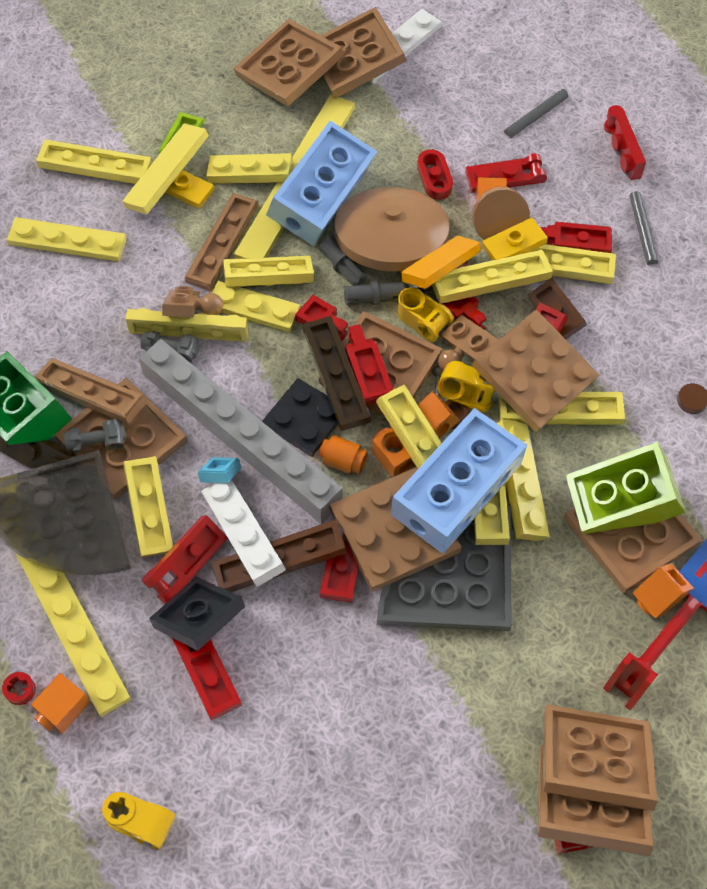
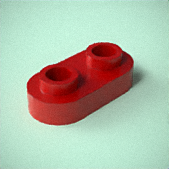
[417,149,453,200]

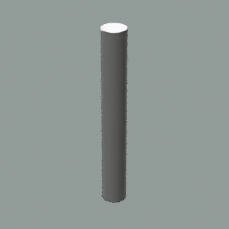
[504,89,569,138]
[629,191,658,265]

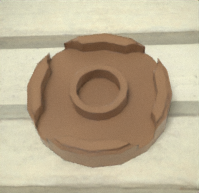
[472,187,530,240]

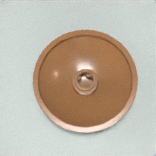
[335,187,450,271]

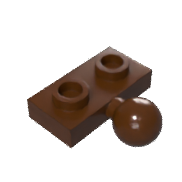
[523,278,587,339]

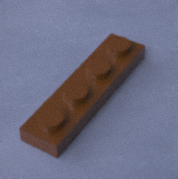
[212,519,347,592]

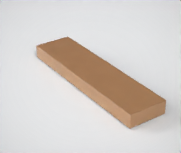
[184,193,259,291]
[34,358,147,425]

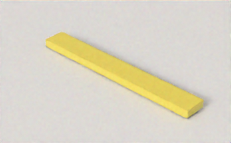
[234,94,355,259]

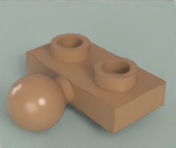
[162,286,224,318]
[438,315,499,371]

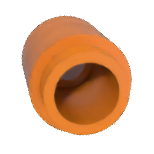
[319,435,368,475]

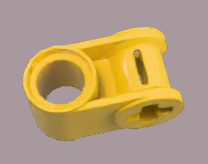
[397,287,454,343]
[437,361,496,412]
[102,791,176,850]

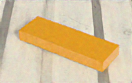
[401,235,481,289]

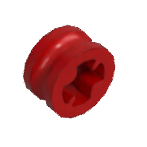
[2,672,36,705]

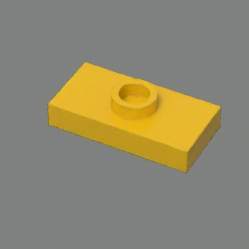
[165,170,215,209]
[482,217,548,261]

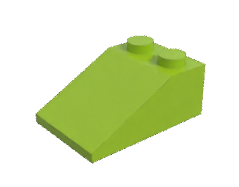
[566,442,686,534]

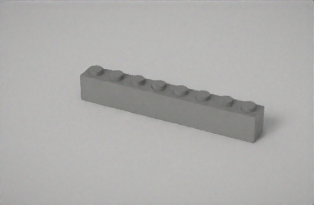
[139,339,343,524]

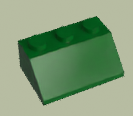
[0,351,72,445]

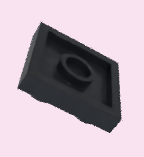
[262,378,338,457]
[149,577,245,650]

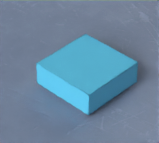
[197,457,242,483]

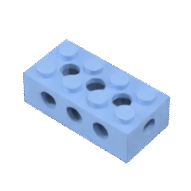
[266,120,377,246]
[391,408,527,554]

